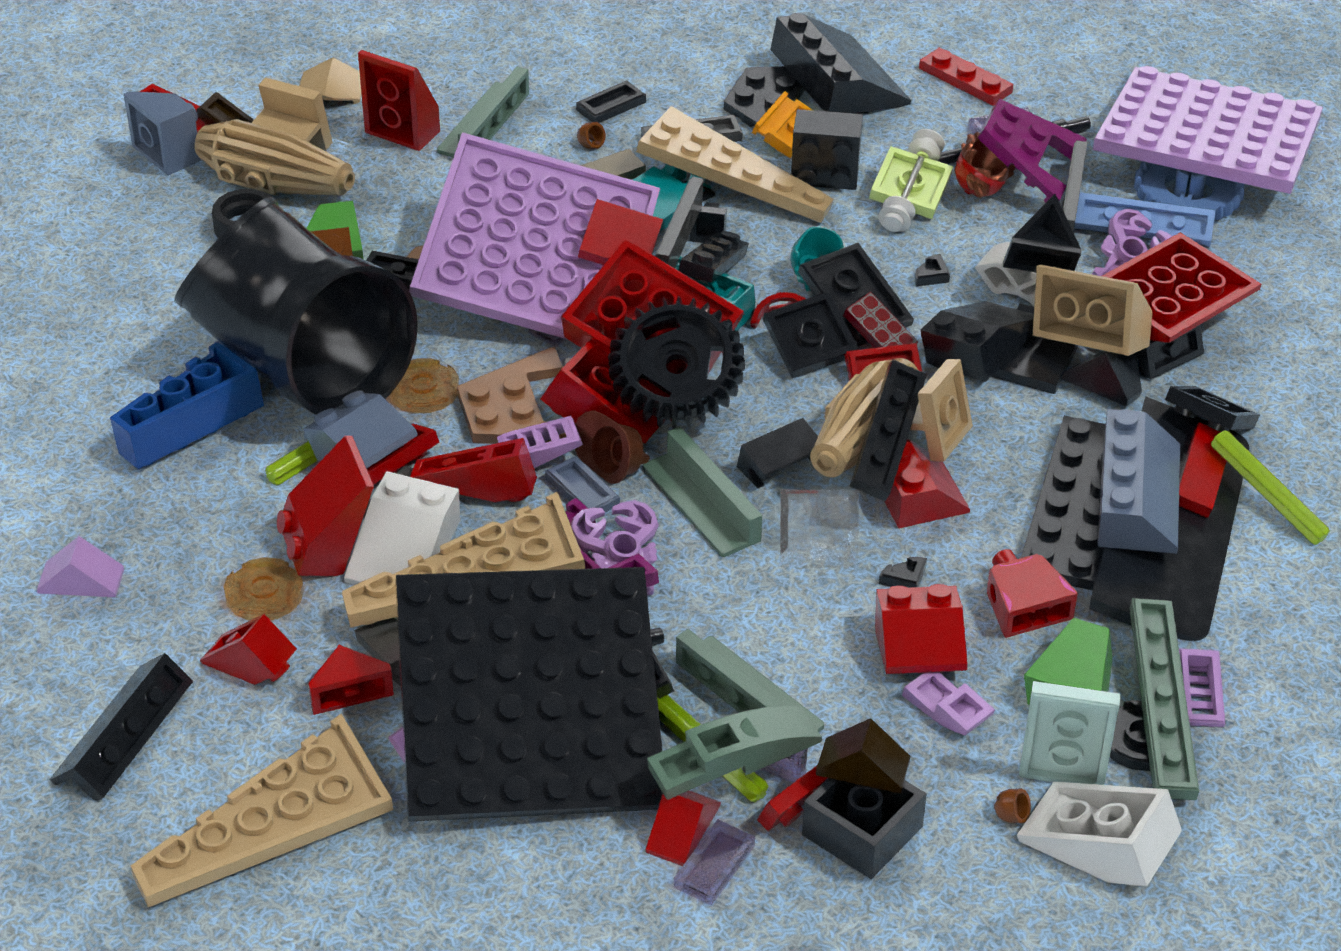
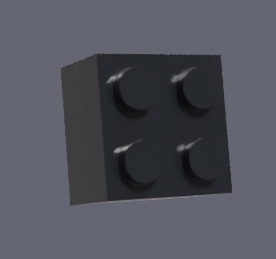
[791,109,863,190]
[802,778,927,880]

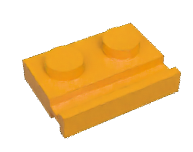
[751,91,813,159]

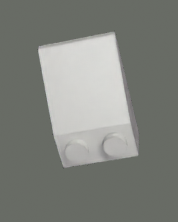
[344,471,460,585]
[1017,781,1182,886]

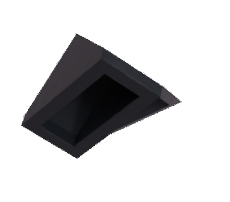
[1003,194,1081,273]
[1061,351,1142,406]

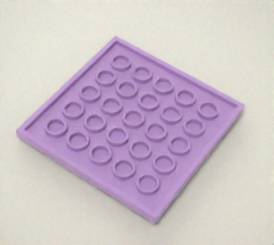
[1093,66,1323,194]
[409,132,660,339]

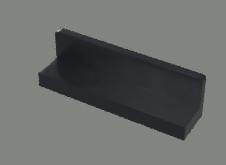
[49,653,193,801]

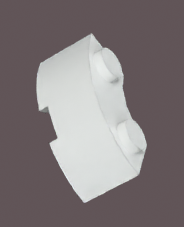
[975,242,1076,306]

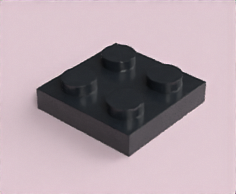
[763,291,859,378]
[1165,386,1260,432]

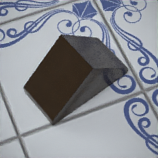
[816,718,910,794]

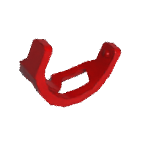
[750,292,806,328]

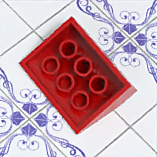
[1102,232,1262,343]
[561,239,744,397]

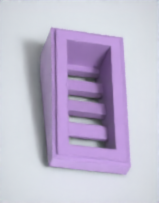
[497,416,583,468]
[1179,648,1225,727]

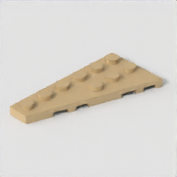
[636,106,834,223]
[342,492,585,628]
[130,713,393,908]

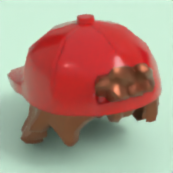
[954,132,1016,198]

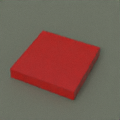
[578,199,663,265]

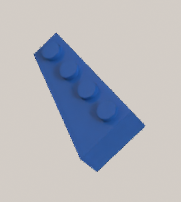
[110,341,264,469]

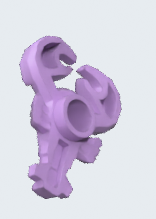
[1092,209,1172,276]
[571,500,659,596]

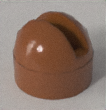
[577,122,606,149]
[994,788,1031,823]

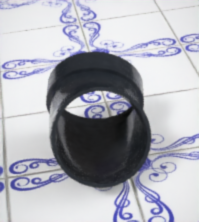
[174,197,418,415]

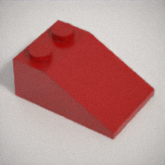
[358,50,440,151]
[540,339,665,444]
[277,436,374,576]

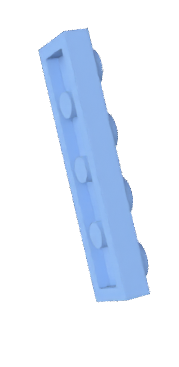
[1074,192,1215,247]

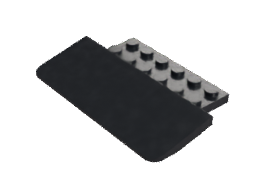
[1021,396,1250,641]

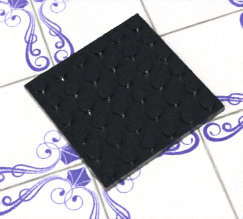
[395,567,663,822]

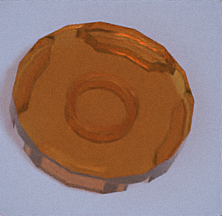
[388,358,459,413]
[224,557,304,620]

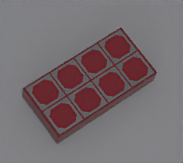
[843,291,918,348]

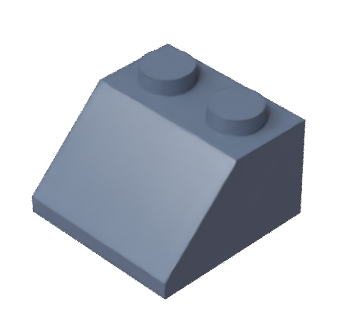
[124,91,201,176]
[303,391,418,469]

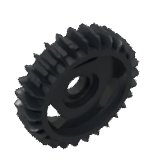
[608,296,745,429]

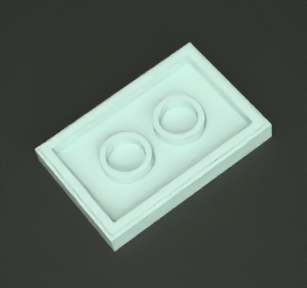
[1019,681,1120,785]

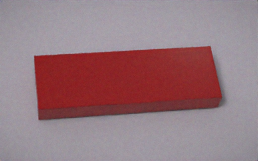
[1179,422,1226,518]

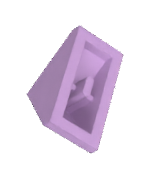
[37,536,124,597]

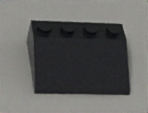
[770,13,912,113]

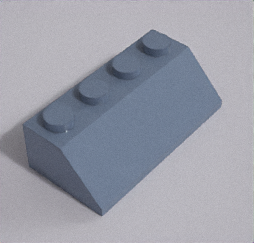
[1098,409,1180,554]

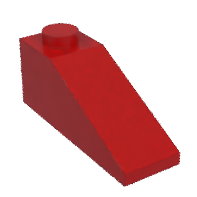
[410,438,537,502]

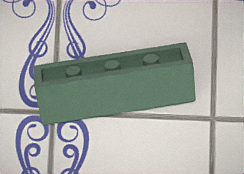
[437,66,529,158]
[643,426,763,557]
[676,629,824,732]

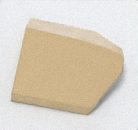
[299,57,362,104]

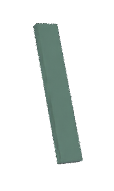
[1129,598,1199,800]

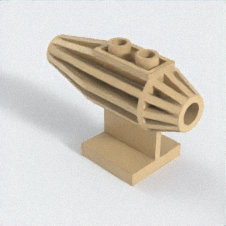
[195,77,355,196]
[810,358,973,477]

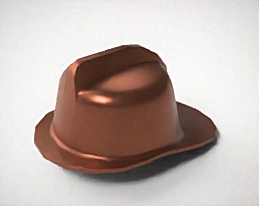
[575,411,650,484]

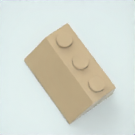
[1033,265,1152,356]

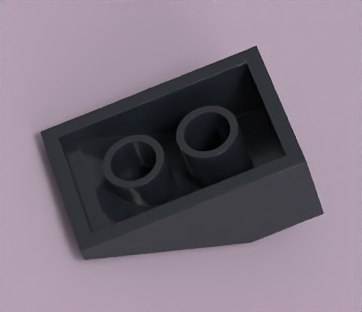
[920,301,1034,382]

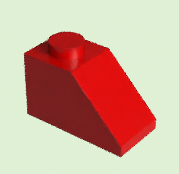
[200,614,297,685]

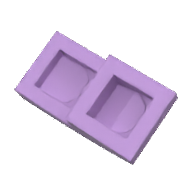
[902,672,995,735]

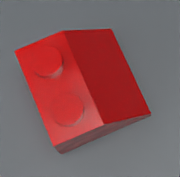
[884,439,970,528]
[875,584,968,674]

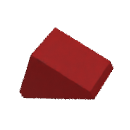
[308,645,394,715]
[646,791,721,867]

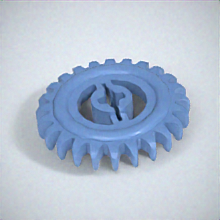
[1134,161,1245,221]

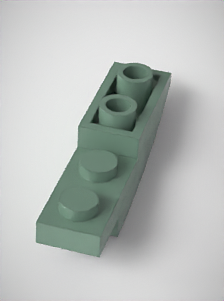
[647,706,822,800]

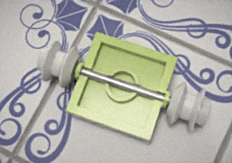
[869,129,953,232]

